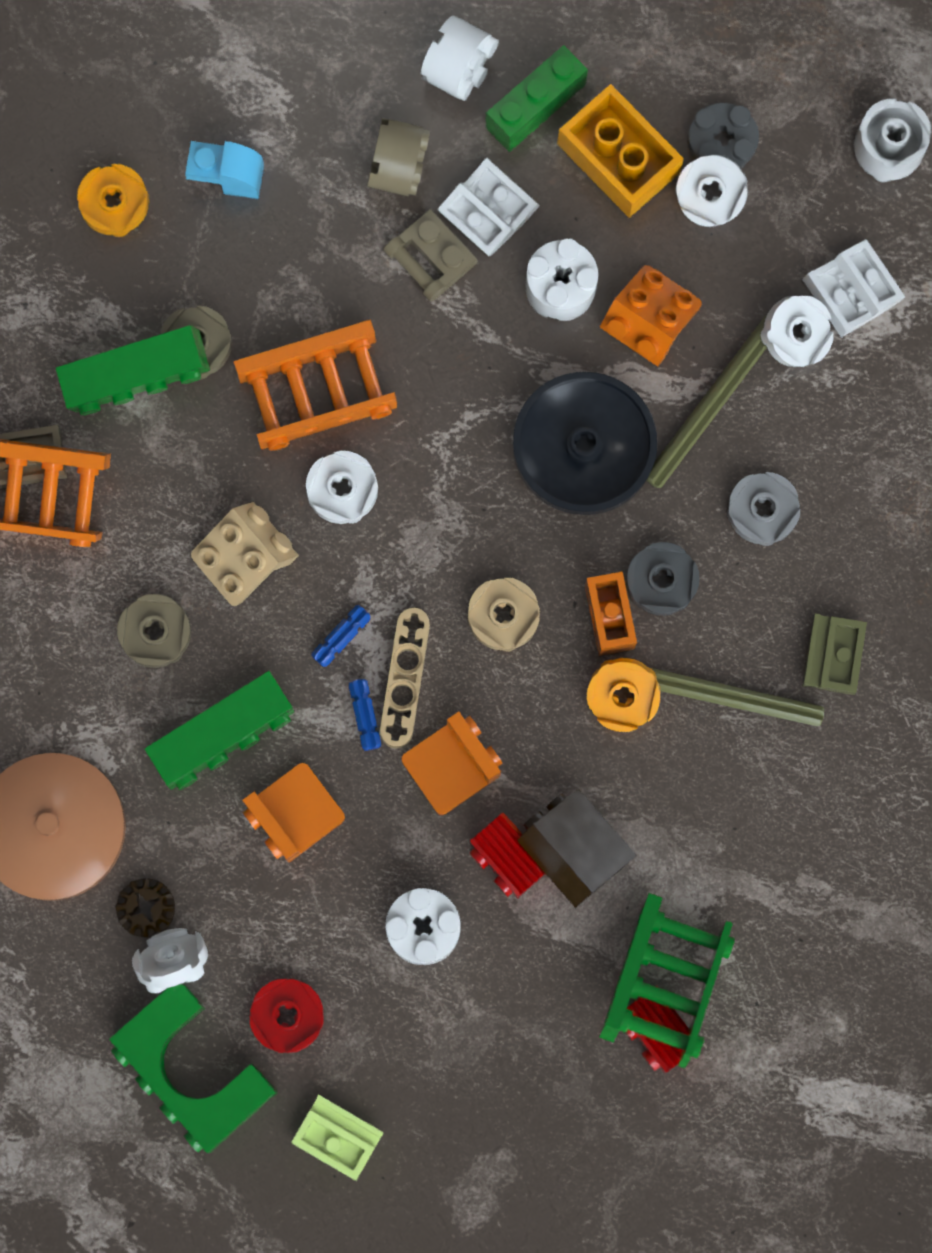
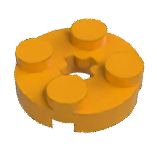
[77,164,149,237]
[587,658,660,732]

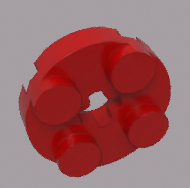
[250,979,324,1053]

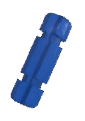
[312,605,371,667]
[348,679,381,751]

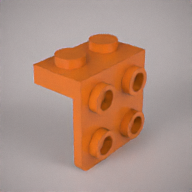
[600,265,702,367]
[402,711,503,815]
[242,763,345,863]

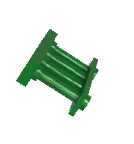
[599,893,735,1069]

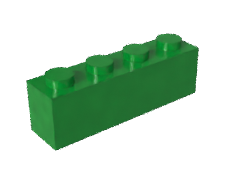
[55,325,211,416]
[144,671,294,790]

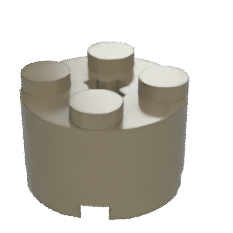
[367,117,430,196]

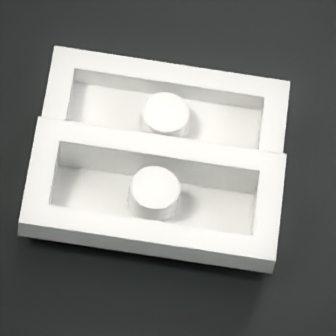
[437,158,540,257]
[803,239,905,337]

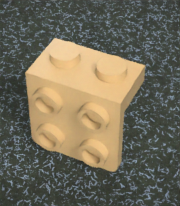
[191,502,299,606]

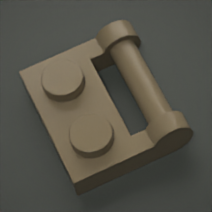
[383,209,478,302]

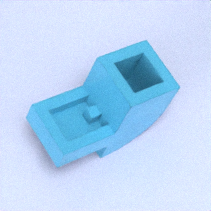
[185,141,264,199]

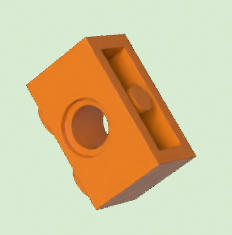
[585,571,637,656]

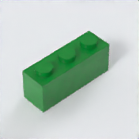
[486,45,588,152]

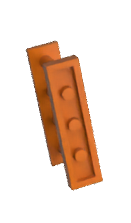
[234,319,397,451]
[0,439,111,547]

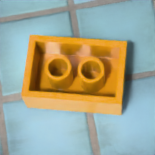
[557,84,684,218]

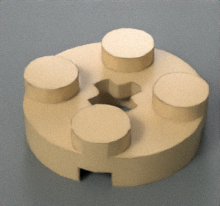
[468,578,540,652]

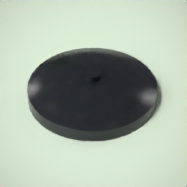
[513,372,657,515]

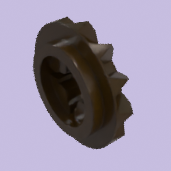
[115,878,175,937]

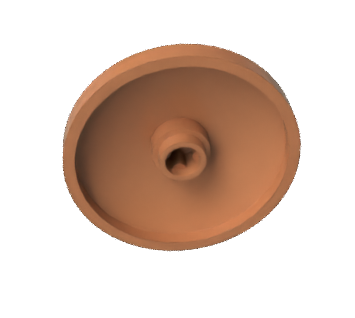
[0,753,126,901]

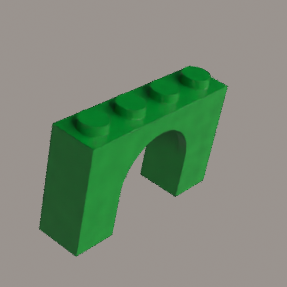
[109,983,278,1154]

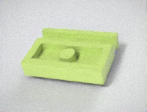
[291,1095,384,1181]

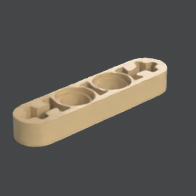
[380,608,430,749]

